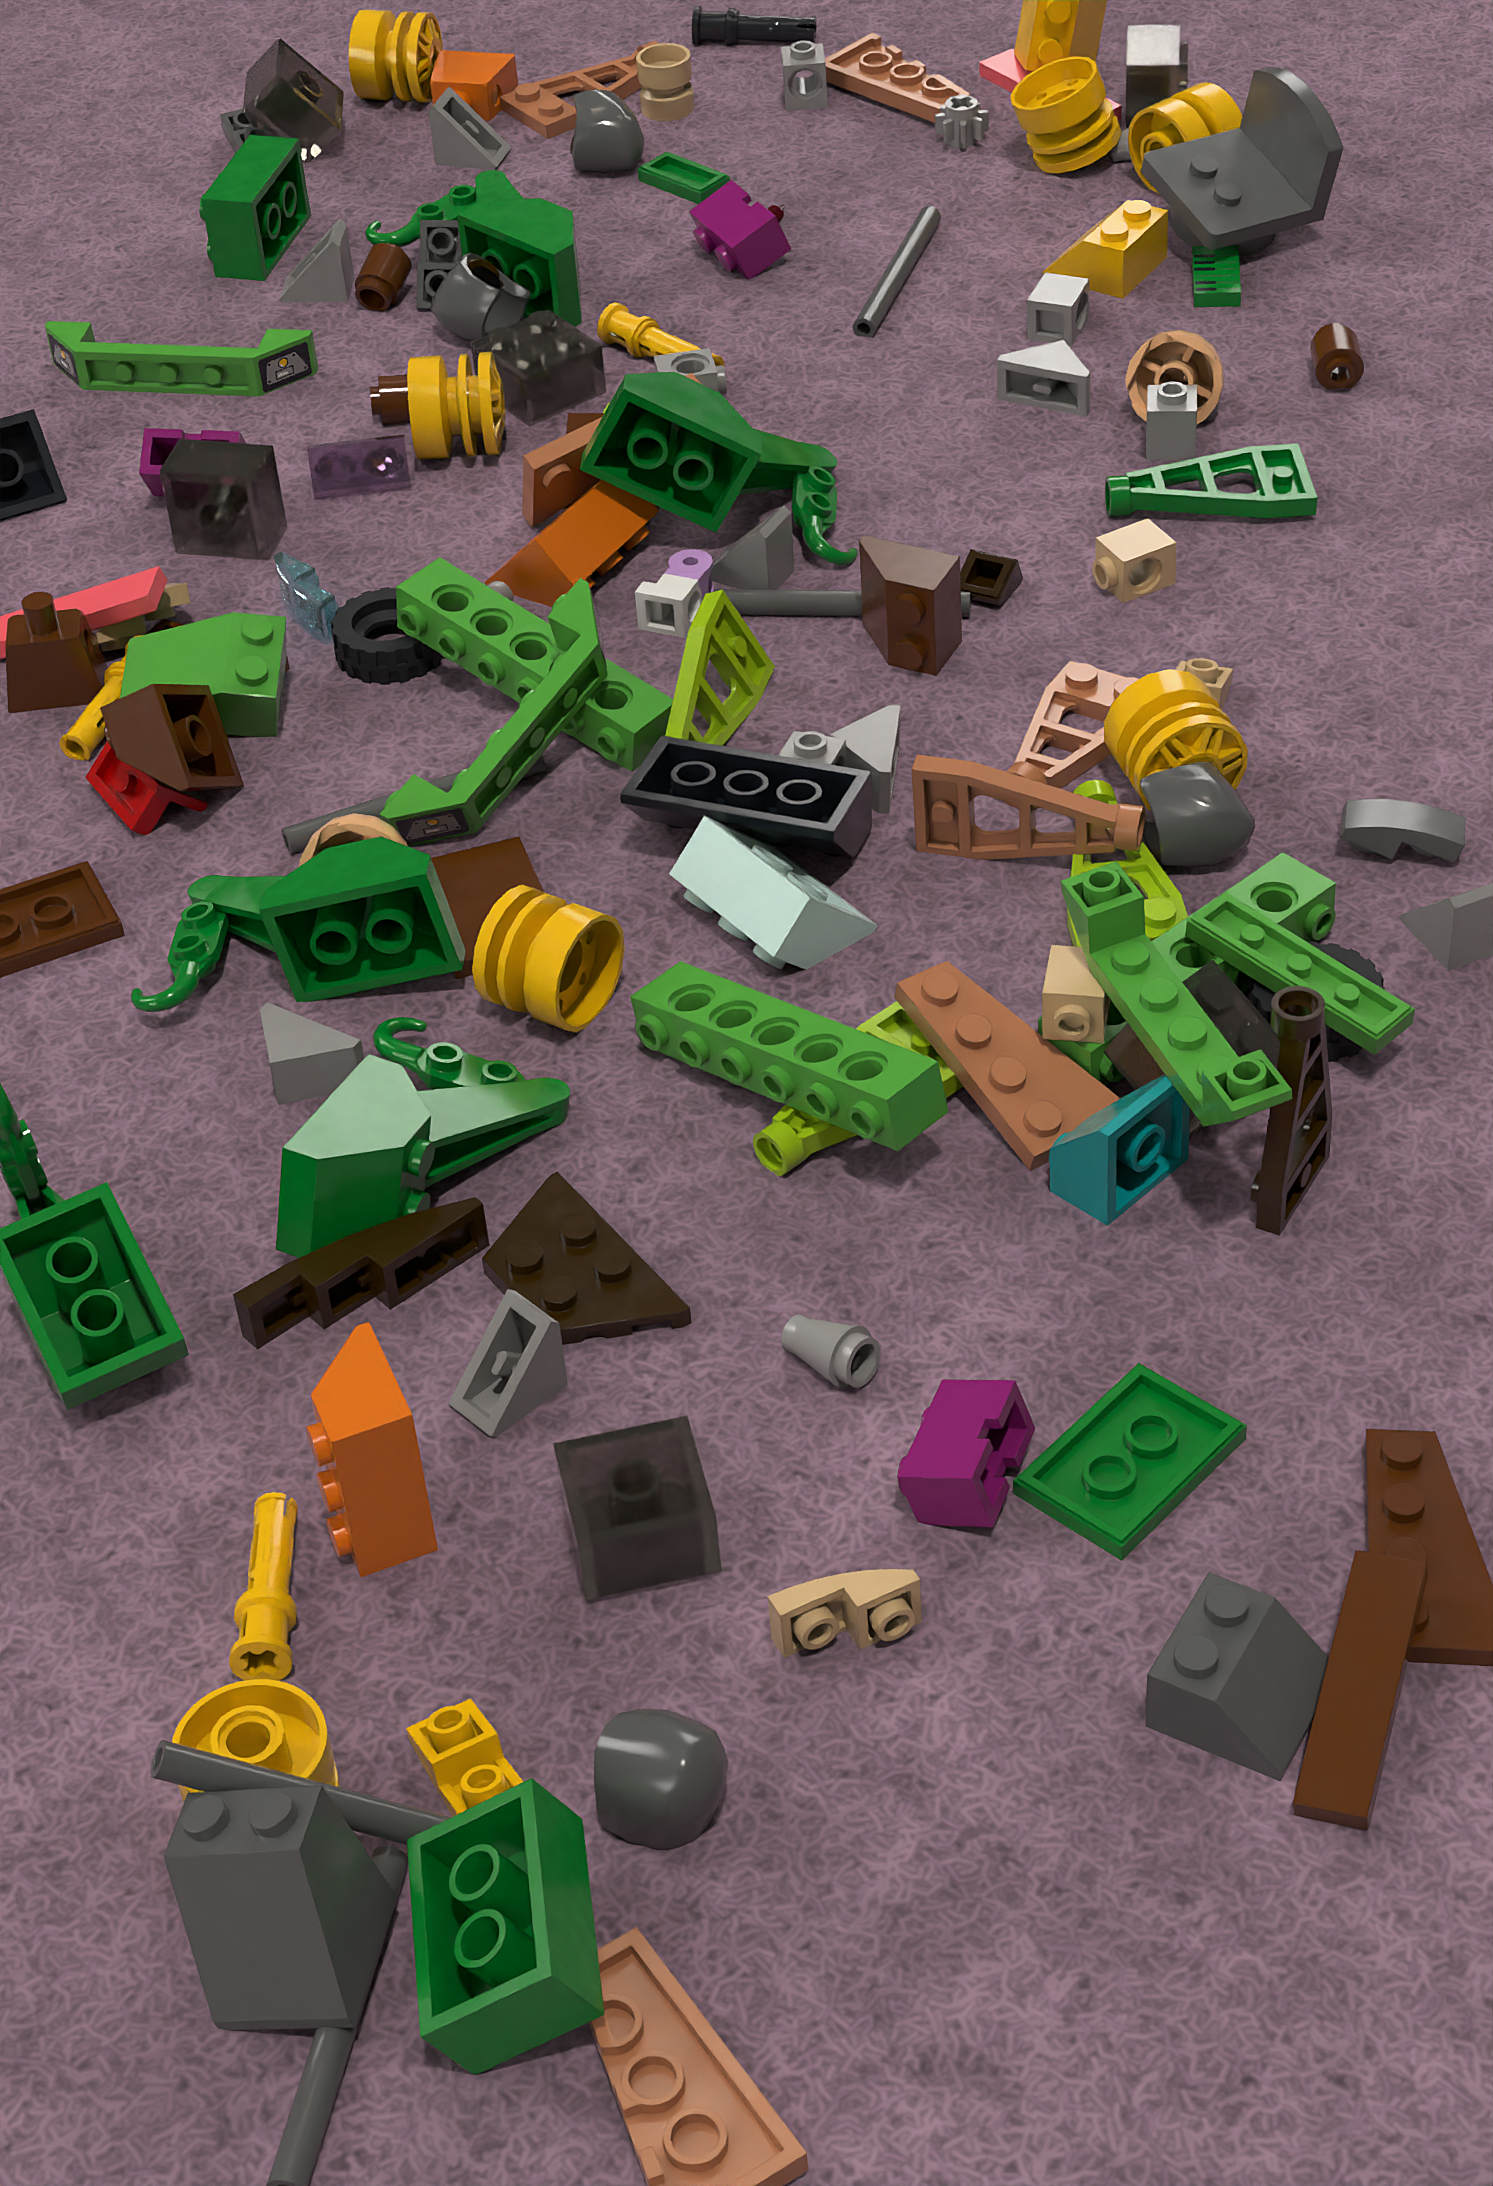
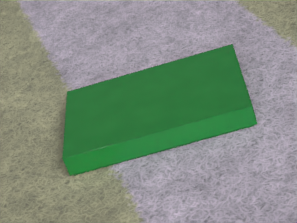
[1013,1363,1247,1561]

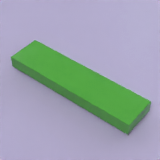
[1185,892,1415,1055]

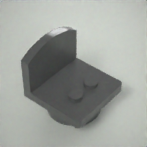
[1141,66,1343,257]

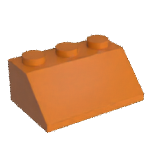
[484,480,659,607]
[306,1322,438,1578]

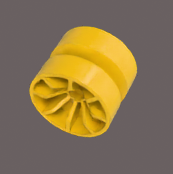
[1128,82,1242,194]
[172,1679,341,1802]

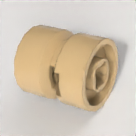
[636,43,695,121]

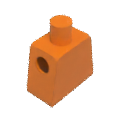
[431,50,519,121]

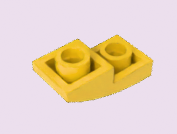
[406,1698,523,1817]

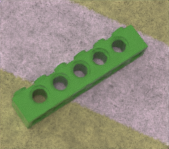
[396,557,673,772]
[1038,852,1336,1086]
[630,961,948,1151]

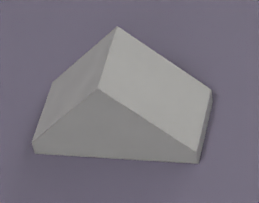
[428,87,512,170]
[279,219,355,303]
[997,340,1090,417]
[709,505,795,590]
[830,705,901,814]
[1399,883,1493,971]
[260,1002,364,1105]
[448,1289,568,1438]

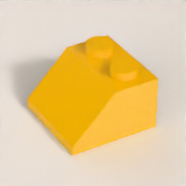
[1014,0,1107,71]
[1043,200,1168,299]

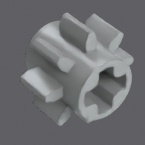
[935,95,989,148]

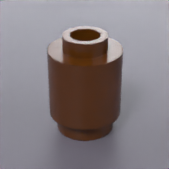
[355,243,412,311]
[1310,323,1364,389]
[370,374,410,424]

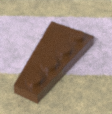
[1365,1429,1493,1666]

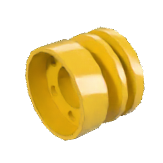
[348,9,443,102]
[1010,56,1122,174]
[407,352,506,460]
[1104,669,1248,811]
[472,885,625,1032]

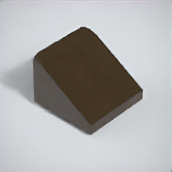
[960,549,1023,606]

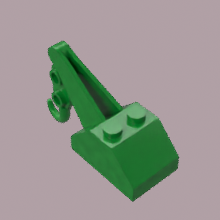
[365,170,582,334]
[580,372,858,565]
[131,836,466,1012]
[276,1017,570,1258]
[0,1083,189,1410]

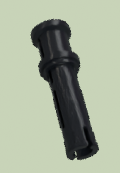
[692,6,817,45]

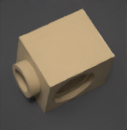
[1092,518,1176,603]
[1042,945,1111,1044]

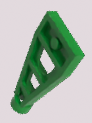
[1105,443,1318,518]

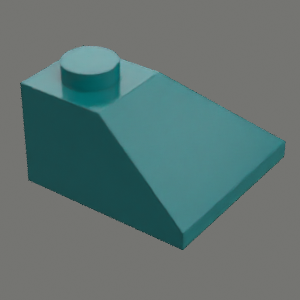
[1049,1074,1190,1226]

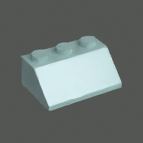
[669,816,878,970]

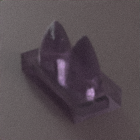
[307,434,411,497]

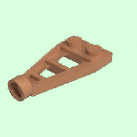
[499,41,659,139]
[1004,661,1139,808]
[912,755,1145,860]

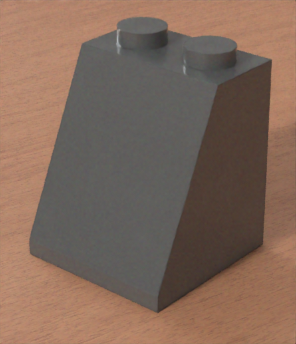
[163,1785,397,2030]

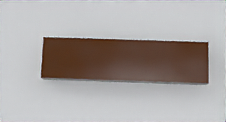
[1293,1550,1428,1830]

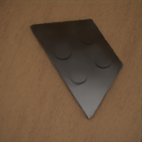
[482,1171,692,1345]

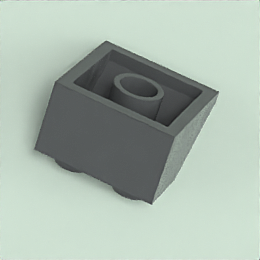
[1146,1572,1329,1782]

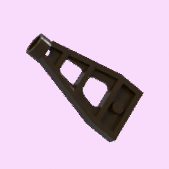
[1250,986,1332,1236]

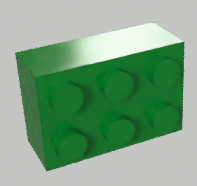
[199,135,311,281]
[407,1778,605,2075]

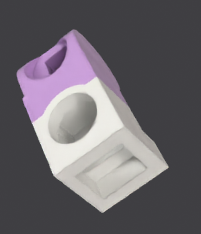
[635,549,714,638]

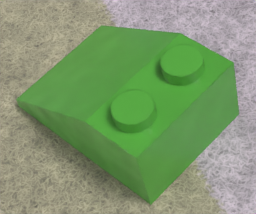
[120,612,287,737]

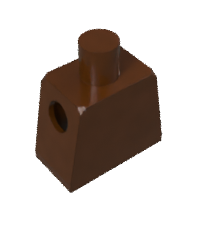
[6,592,108,713]

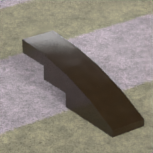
[233,1197,490,1350]

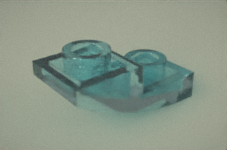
[274,551,338,645]

